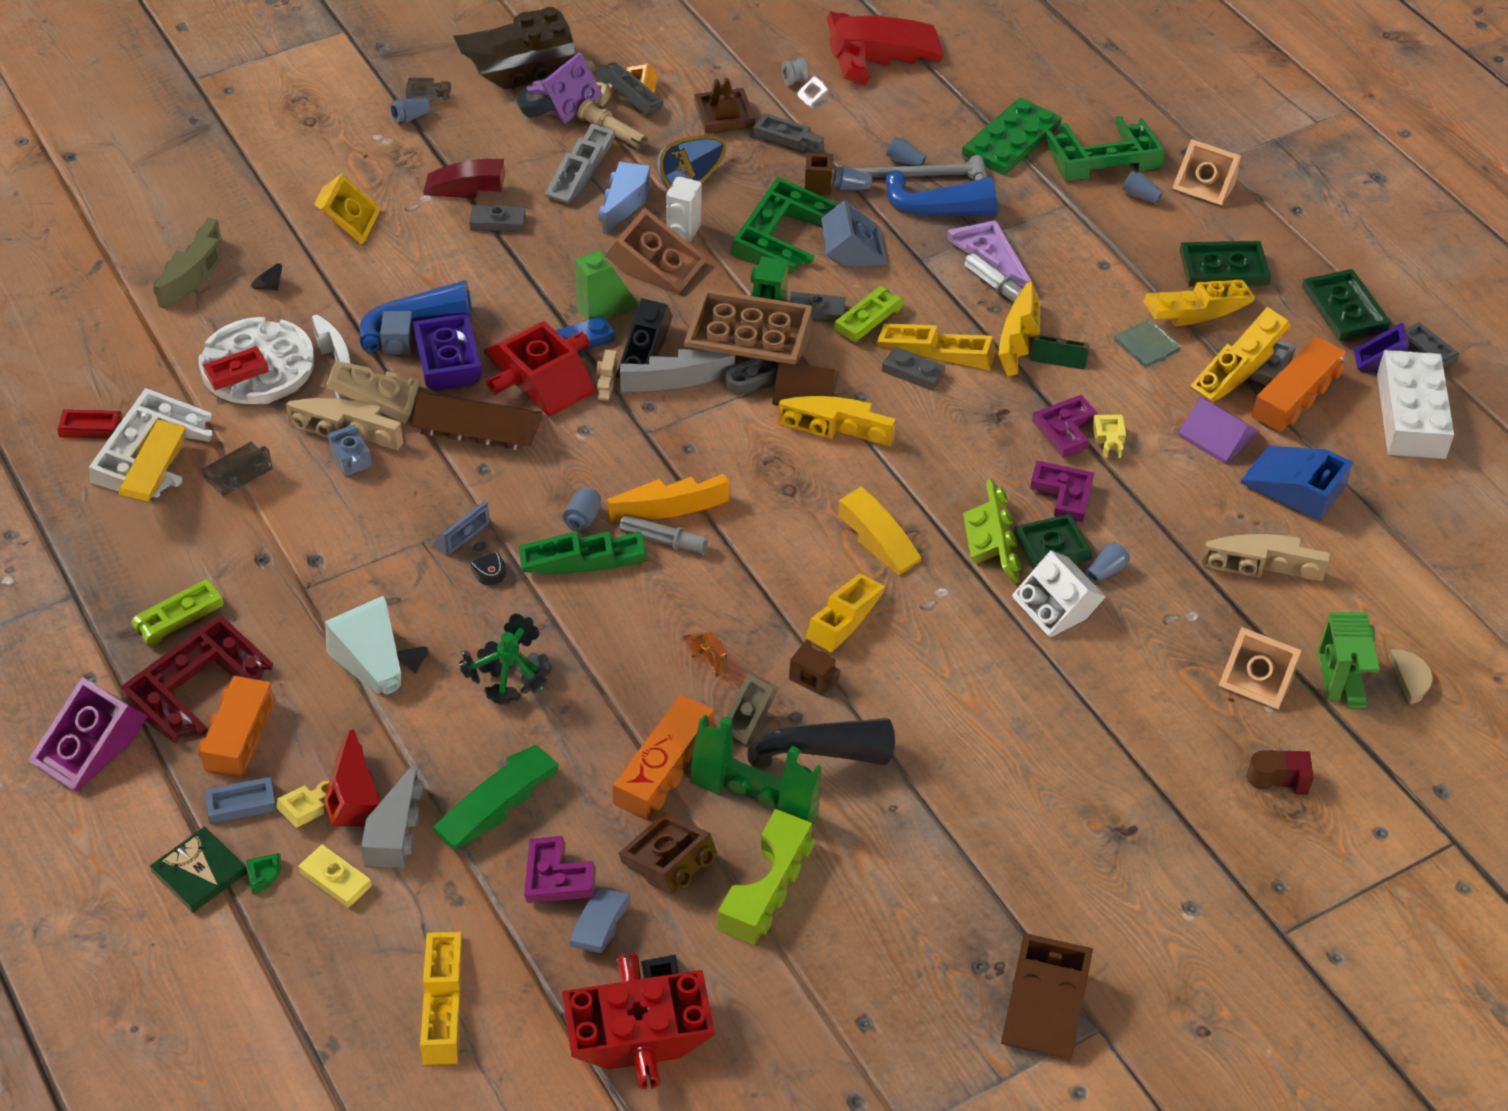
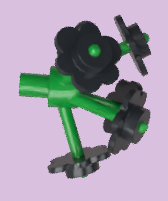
[459,613,552,704]

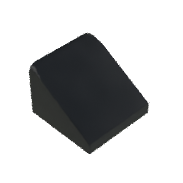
[640,954,679,979]

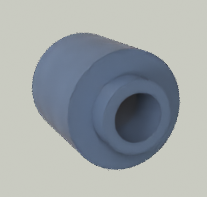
[563,487,601,531]

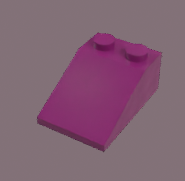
[28,677,148,792]

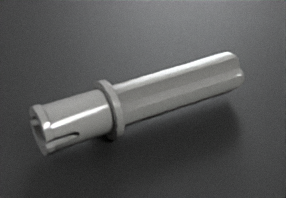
[964,253,1022,302]
[620,515,708,555]

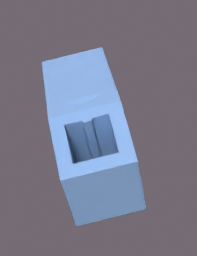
[599,162,650,233]

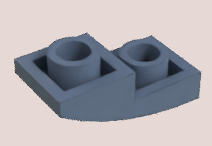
[570,888,630,953]

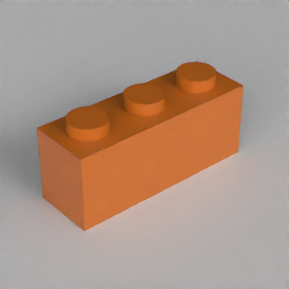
[198,676,275,778]

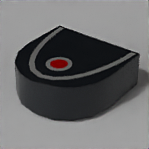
[470,551,506,585]

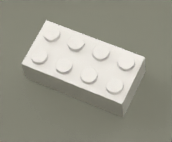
[1377,350,1454,459]

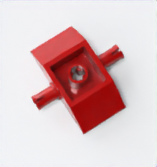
[484,321,595,417]
[562,953,715,1089]

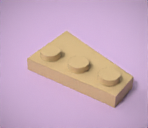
[326,361,420,424]

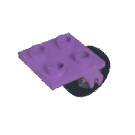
[517,53,602,124]

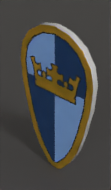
[657,135,726,189]

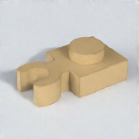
[596,350,617,401]

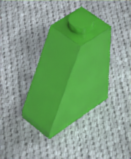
[575,250,638,321]

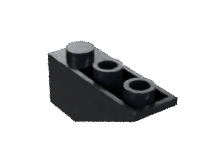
[616,298,673,377]

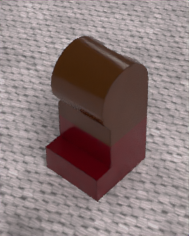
[1247,750,1314,795]

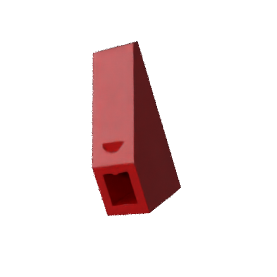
[323,729,380,826]

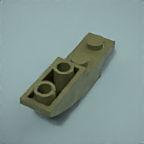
[153,218,222,308]

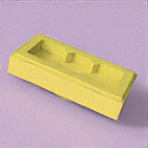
[298,844,372,908]

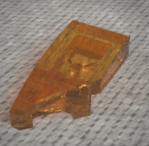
[682,632,727,677]

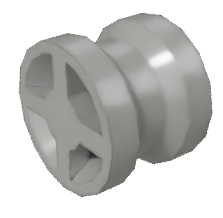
[781,58,808,86]

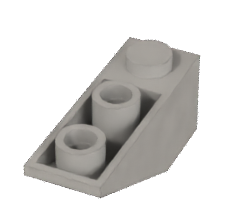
[361,766,424,868]

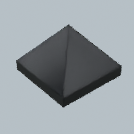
[251,263,283,291]
[397,646,428,673]

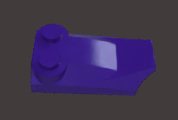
[413,313,482,391]

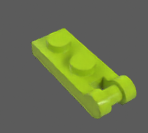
[834,286,905,343]
[131,579,224,647]

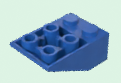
[1240,446,1353,521]

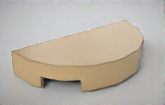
[1388,649,1433,705]

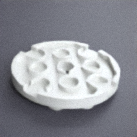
[199,317,315,405]

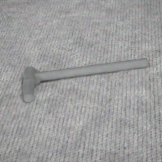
[853,155,987,181]

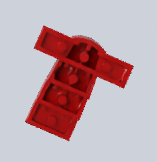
[827,11,944,84]

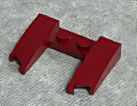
[120,614,273,742]

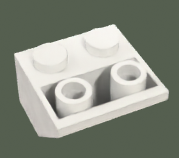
[1012,550,1106,637]

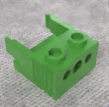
[1317,612,1380,709]

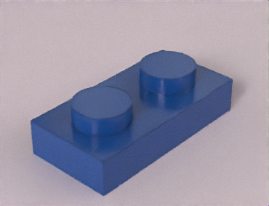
[555,315,615,352]

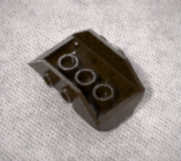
[453,7,576,90]

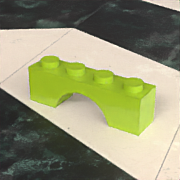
[717,809,815,945]

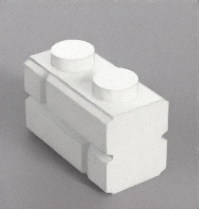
[666,177,701,242]

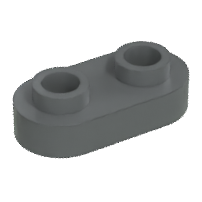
[725,358,778,394]

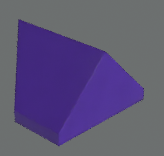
[1354,323,1409,373]

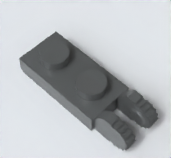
[596,62,664,115]

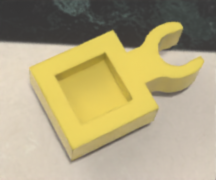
[1093,415,1126,458]
[277,781,329,828]

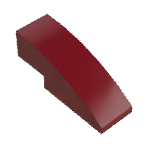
[423,158,505,198]

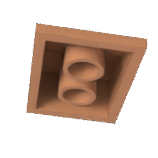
[605,207,708,295]

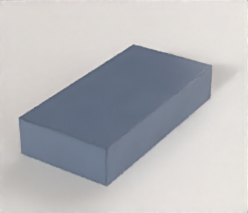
[204,777,277,824]

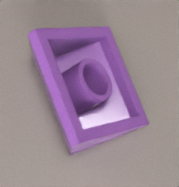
[1178,397,1260,465]

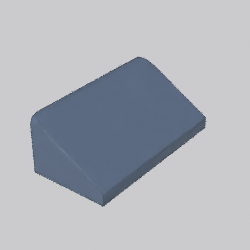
[433,501,490,556]

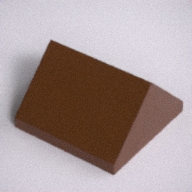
[772,362,839,406]

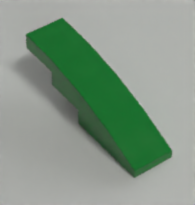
[519,531,648,573]
[433,745,559,851]

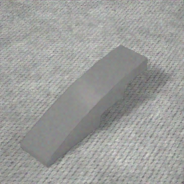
[545,123,616,204]
[620,349,735,392]

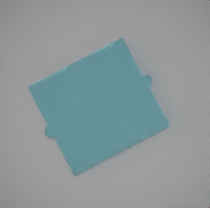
[1114,319,1181,368]

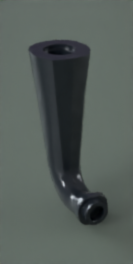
[748,718,895,769]

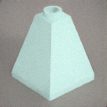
[325,596,401,694]

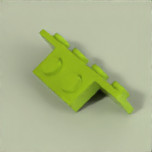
[963,478,1022,584]

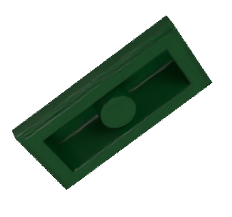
[1030,335,1090,369]

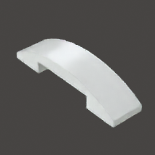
[312,315,351,400]

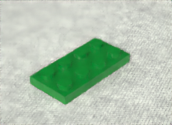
[962,97,1062,176]

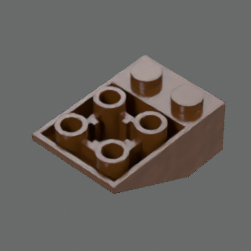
[1001,933,1093,1060]

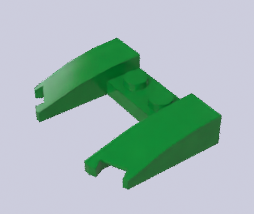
[1046,116,1165,181]
[730,176,837,272]
[691,715,822,826]

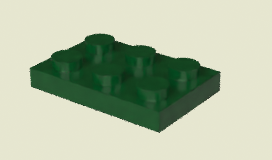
[1179,241,1271,287]
[1302,269,1391,341]

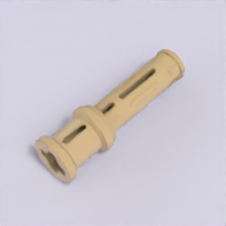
[577,99,648,151]

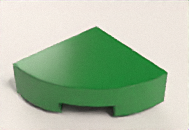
[246,853,282,894]

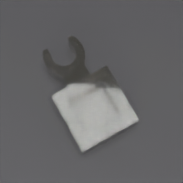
[406,78,451,102]

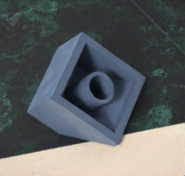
[821,200,887,267]

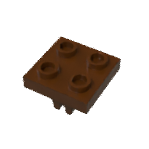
[694,78,755,134]

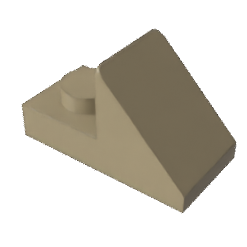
[726,673,779,745]

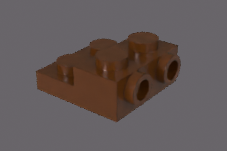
[618,812,717,894]

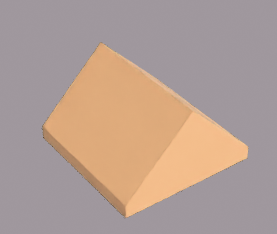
[1172,139,1241,206]
[1218,627,1302,709]

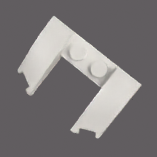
[89,388,212,498]

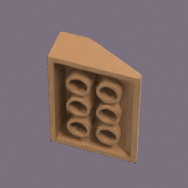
[684,289,812,365]

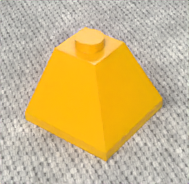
[314,173,381,245]

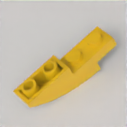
[1143,280,1255,327]
[1190,307,1291,402]
[778,396,896,447]

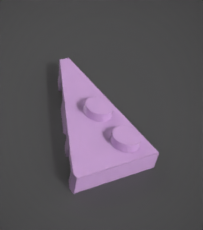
[947,220,1031,289]

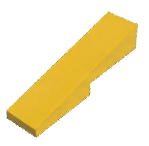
[877,324,996,371]
[119,419,186,502]
[420,931,462,1065]

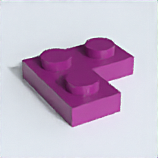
[1032,394,1097,458]
[1030,461,1095,522]
[524,836,596,903]

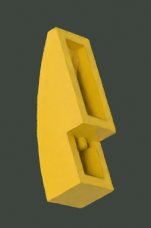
[838,486,921,576]
[805,573,886,652]

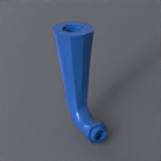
[886,170,997,216]
[360,280,473,352]

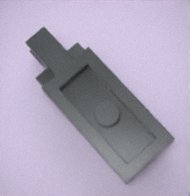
[753,113,824,153]

